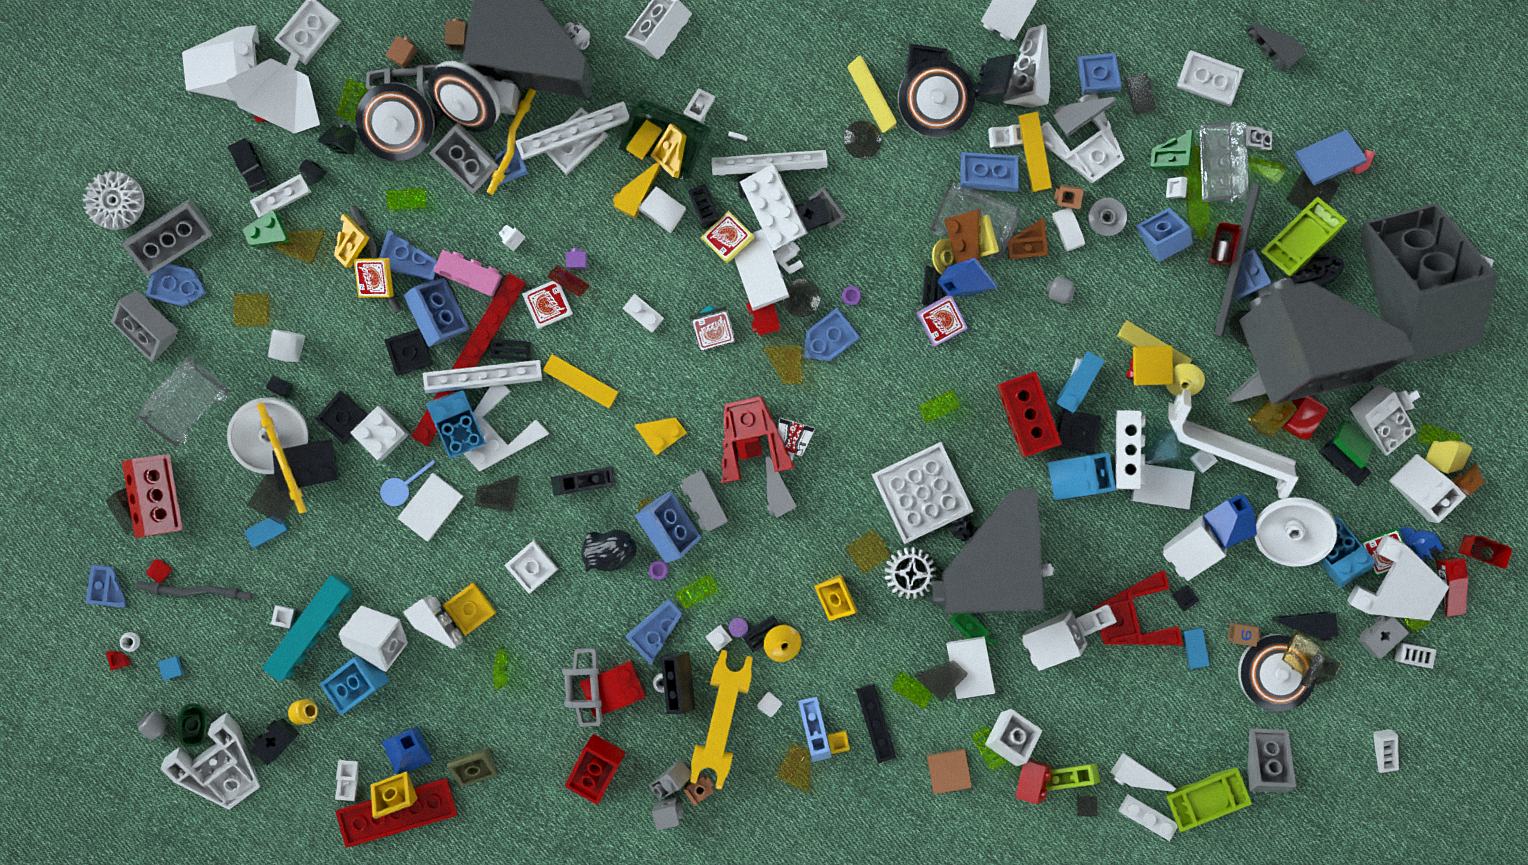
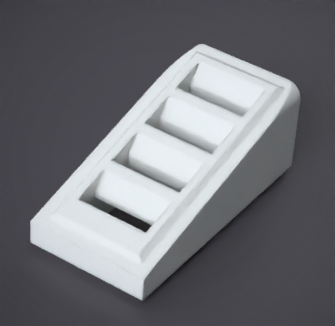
[1394,642,1436,668]
[1373,729,1399,773]

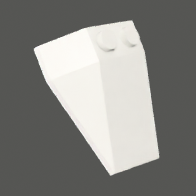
[182,25,259,101]

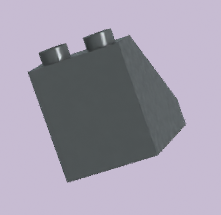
[463,0,594,99]
[1361,203,1498,364]
[1239,279,1415,405]
[932,488,1044,613]

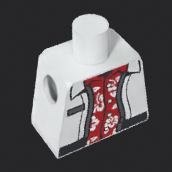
[778,418,815,460]

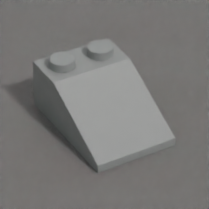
[429,123,499,194]
[1247,728,1296,793]

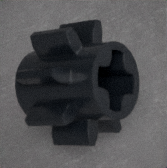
[951,517,975,542]

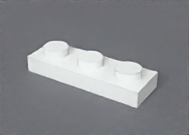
[250,174,312,218]
[1118,794,1178,841]

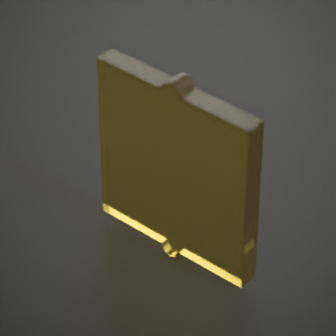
[232,294,270,326]
[846,530,891,574]
[1282,631,1321,677]

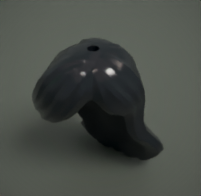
[581,530,637,572]

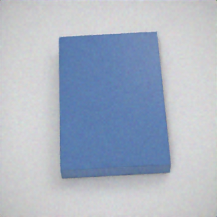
[1294,130,1367,185]
[960,152,1019,192]

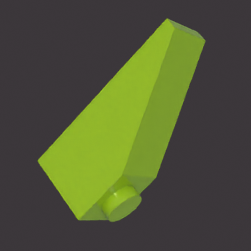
[1046,762,1101,791]

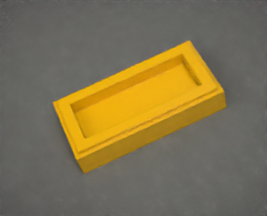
[626,119,662,160]

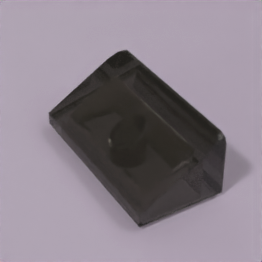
[1125,72,1156,116]

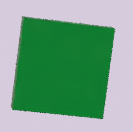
[1333,419,1373,468]

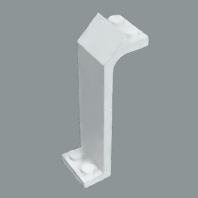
[1168,389,1298,499]

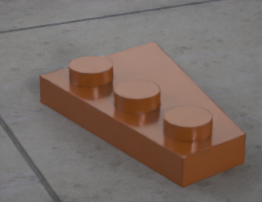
[944,208,981,263]

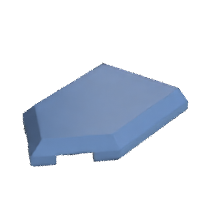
[145,263,207,307]
[803,308,860,361]

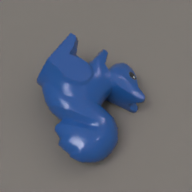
[1399,527,1444,564]

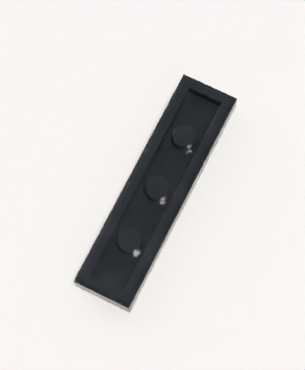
[856,683,896,763]

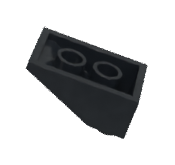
[974,54,1016,106]

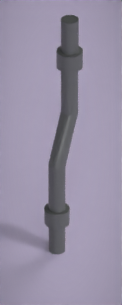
[349,205,402,314]
[136,581,253,600]

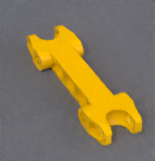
[690,650,753,790]

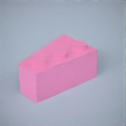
[434,250,503,298]

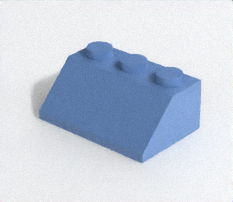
[403,278,470,347]
[635,490,702,563]

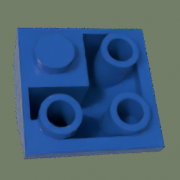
[938,258,997,297]
[1204,494,1257,549]
[382,725,433,775]

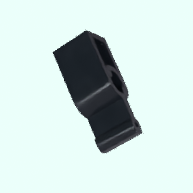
[227,138,270,193]
[1318,438,1371,486]

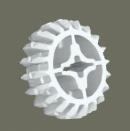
[884,547,936,599]

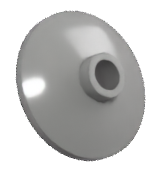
[1088,198,1127,236]

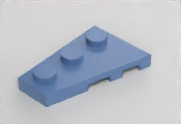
[626,598,682,665]

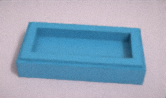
[244,513,289,548]
[1182,627,1210,669]

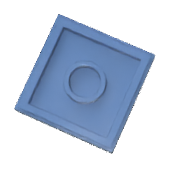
[1077,53,1122,94]

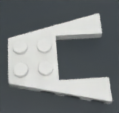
[1041,93,1125,184]
[463,385,550,471]

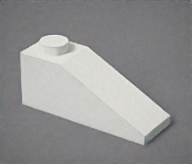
[1111,753,1176,792]

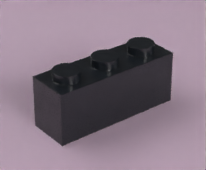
[661,652,696,714]

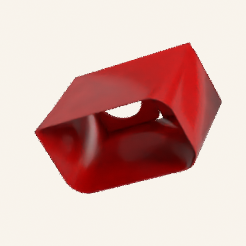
[1209,222,1241,267]
[1277,396,1329,440]
[1458,535,1512,569]

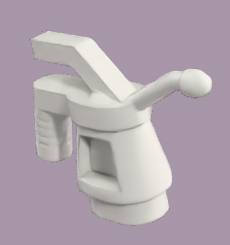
[773,242,804,278]

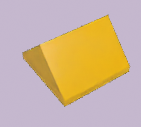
[814,574,858,621]
[371,771,418,819]

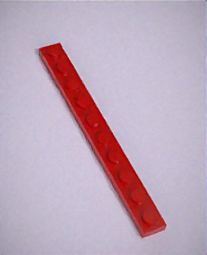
[411,273,526,447]

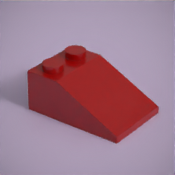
[579,659,647,717]
[564,734,626,805]

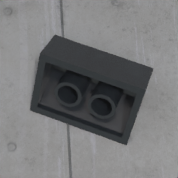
[272,439,340,492]

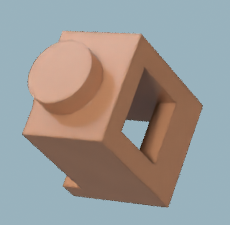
[1054,185,1084,209]
[683,773,715,806]

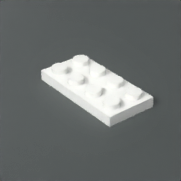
[740,164,808,251]

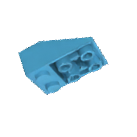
[426,389,486,459]
[1048,452,1116,500]
[1320,516,1375,589]

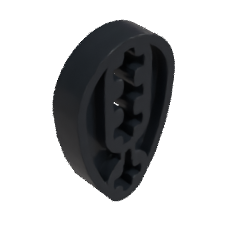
[1286,254,1345,288]

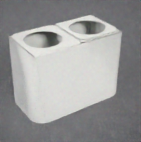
[639,186,686,233]
[268,330,305,362]

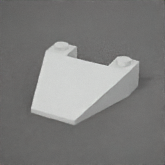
[1347,534,1449,620]
[161,712,260,810]

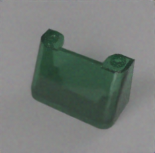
[619,100,711,179]

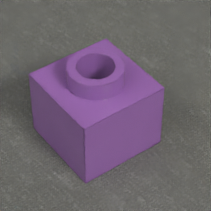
[566,248,588,270]

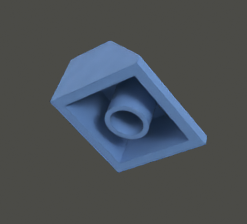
[1136,208,1193,262]

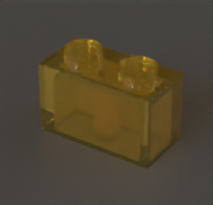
[1248,399,1298,437]

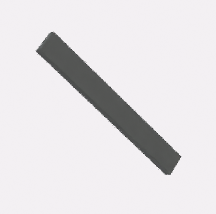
[1214,183,1261,337]

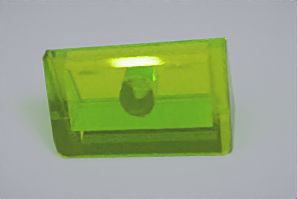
[891,671,933,709]

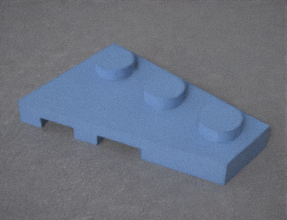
[379,230,437,281]

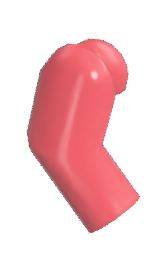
[1349,150,1375,174]

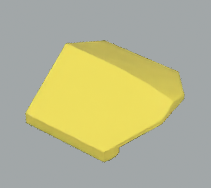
[1425,441,1472,474]

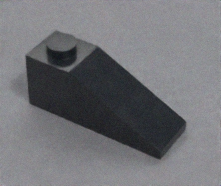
[318,124,356,155]
[550,467,615,496]
[1272,611,1338,641]

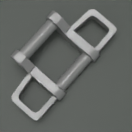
[366,64,439,100]
[562,648,602,727]

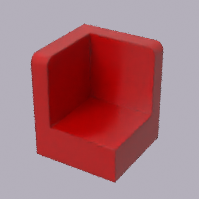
[736,437,762,460]

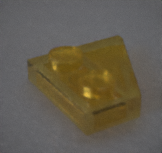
[274,229,326,265]
[764,345,803,385]
[775,741,810,793]

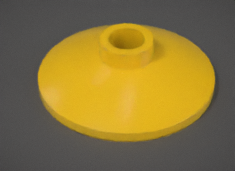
[764,625,801,662]

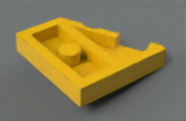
[650,124,687,178]
[334,214,370,268]
[635,418,687,456]

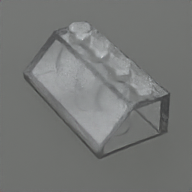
[1200,121,1249,203]

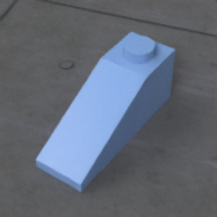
[798,697,832,762]

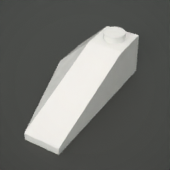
[1003,24,1050,108]

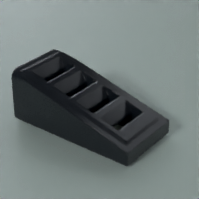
[688,184,720,228]

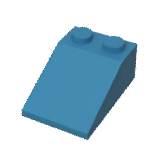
[320,655,390,715]

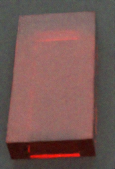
[548,265,590,297]

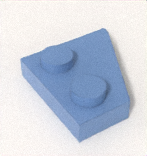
[488,142,528,186]
[86,564,127,608]

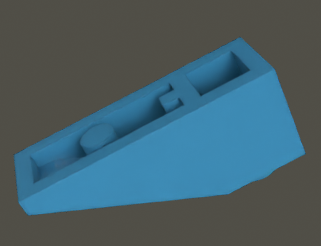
[1056,350,1105,413]

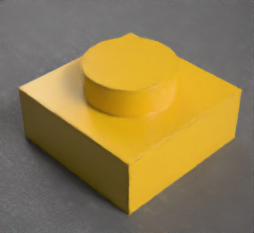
[827,730,850,754]

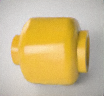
[288,699,318,725]

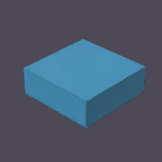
[158,656,184,681]

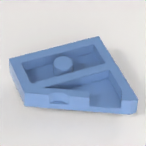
[1235,249,1272,301]

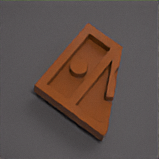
[1007,218,1048,260]
[1452,463,1485,495]

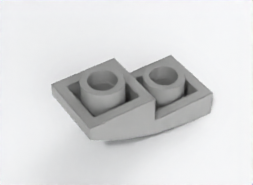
[1246,126,1272,152]

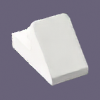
[683,88,716,124]

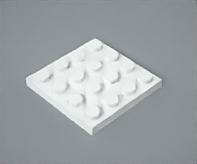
[871,442,974,544]

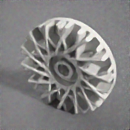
[83,171,144,230]

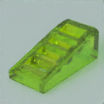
[336,78,367,122]
[1244,155,1286,183]
[675,572,719,610]
[970,726,1008,771]

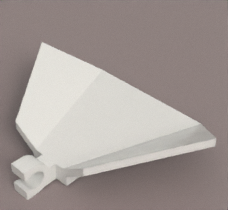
[226,53,320,133]

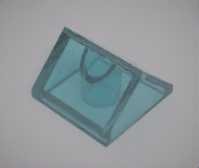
[1145,430,1181,464]

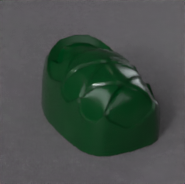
[177,703,208,747]

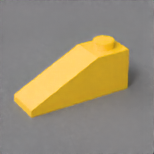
[613,163,661,219]

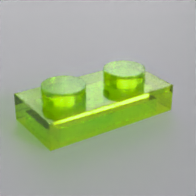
[917,389,960,423]

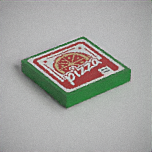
[1359,527,1405,577]

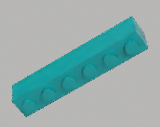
[261,574,354,682]

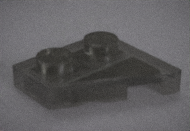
[474,475,520,513]
[1300,651,1342,688]
[914,660,968,702]

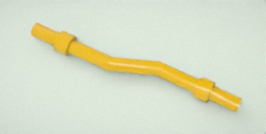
[486,88,536,195]
[256,403,307,514]

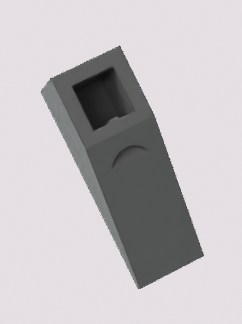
[1245,23,1307,72]

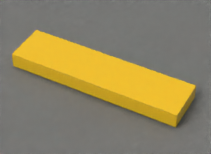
[1018,111,1052,192]
[542,354,619,409]

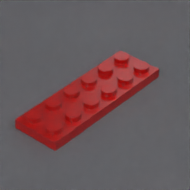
[335,777,458,848]

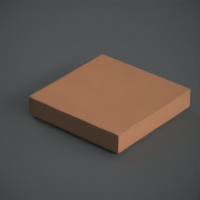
[927,749,972,794]

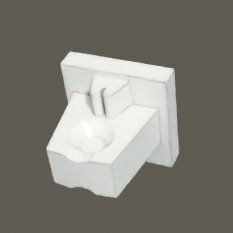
[499,225,526,251]
[1396,390,1420,410]

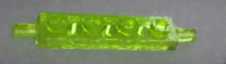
[1182,139,1210,238]

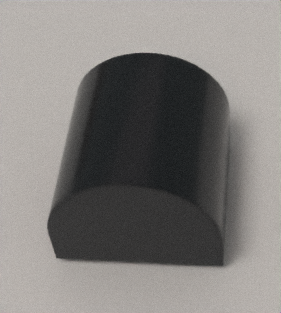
[299,159,327,184]
[266,376,293,398]

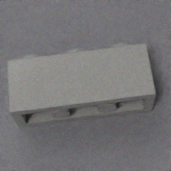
[680,470,729,532]

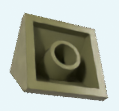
[447,746,498,787]

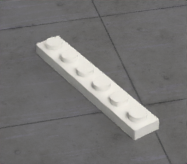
[515,101,631,160]
[712,150,827,176]
[423,360,542,394]

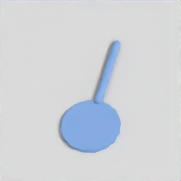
[380,460,435,506]

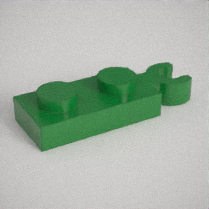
[949,612,998,653]

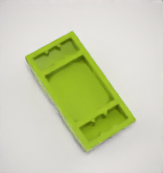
[1261,197,1347,277]
[1165,767,1252,832]

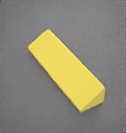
[848,56,897,133]
[1116,320,1192,367]

